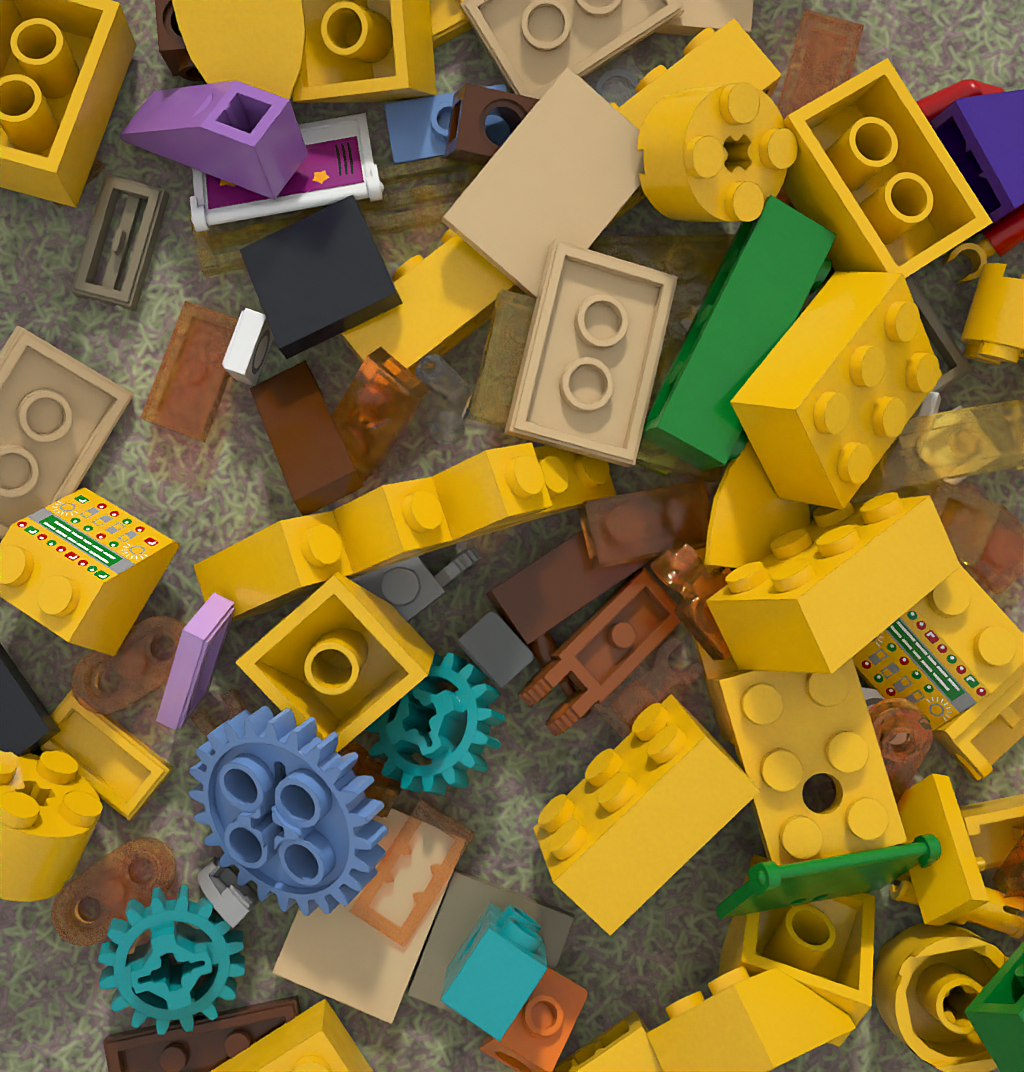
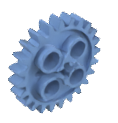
[189,706,388,916]

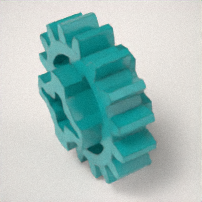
[365,652,505,796]
[98,885,245,1035]

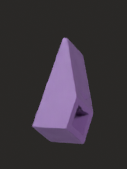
[119,80,308,200]

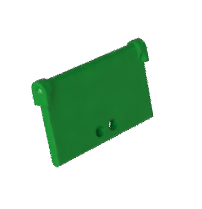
[716,834,941,919]

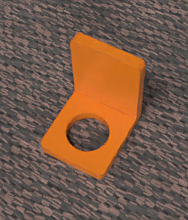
[479,967,588,1072]

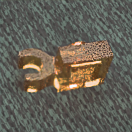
[650,544,732,660]

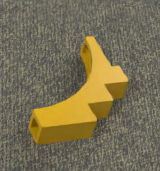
[193,442,617,622]

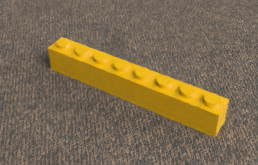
[340,18,782,398]

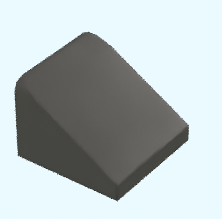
[458,611,534,689]

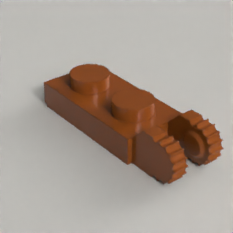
[518,568,686,736]

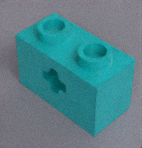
[440,902,548,1042]

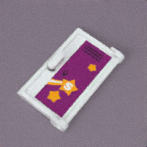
[190,113,384,232]

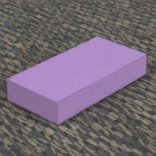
[156,592,235,731]

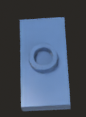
[384,84,511,171]

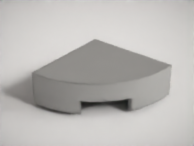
[198,856,260,928]

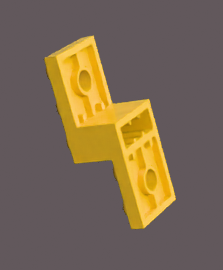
[669,547,907,866]

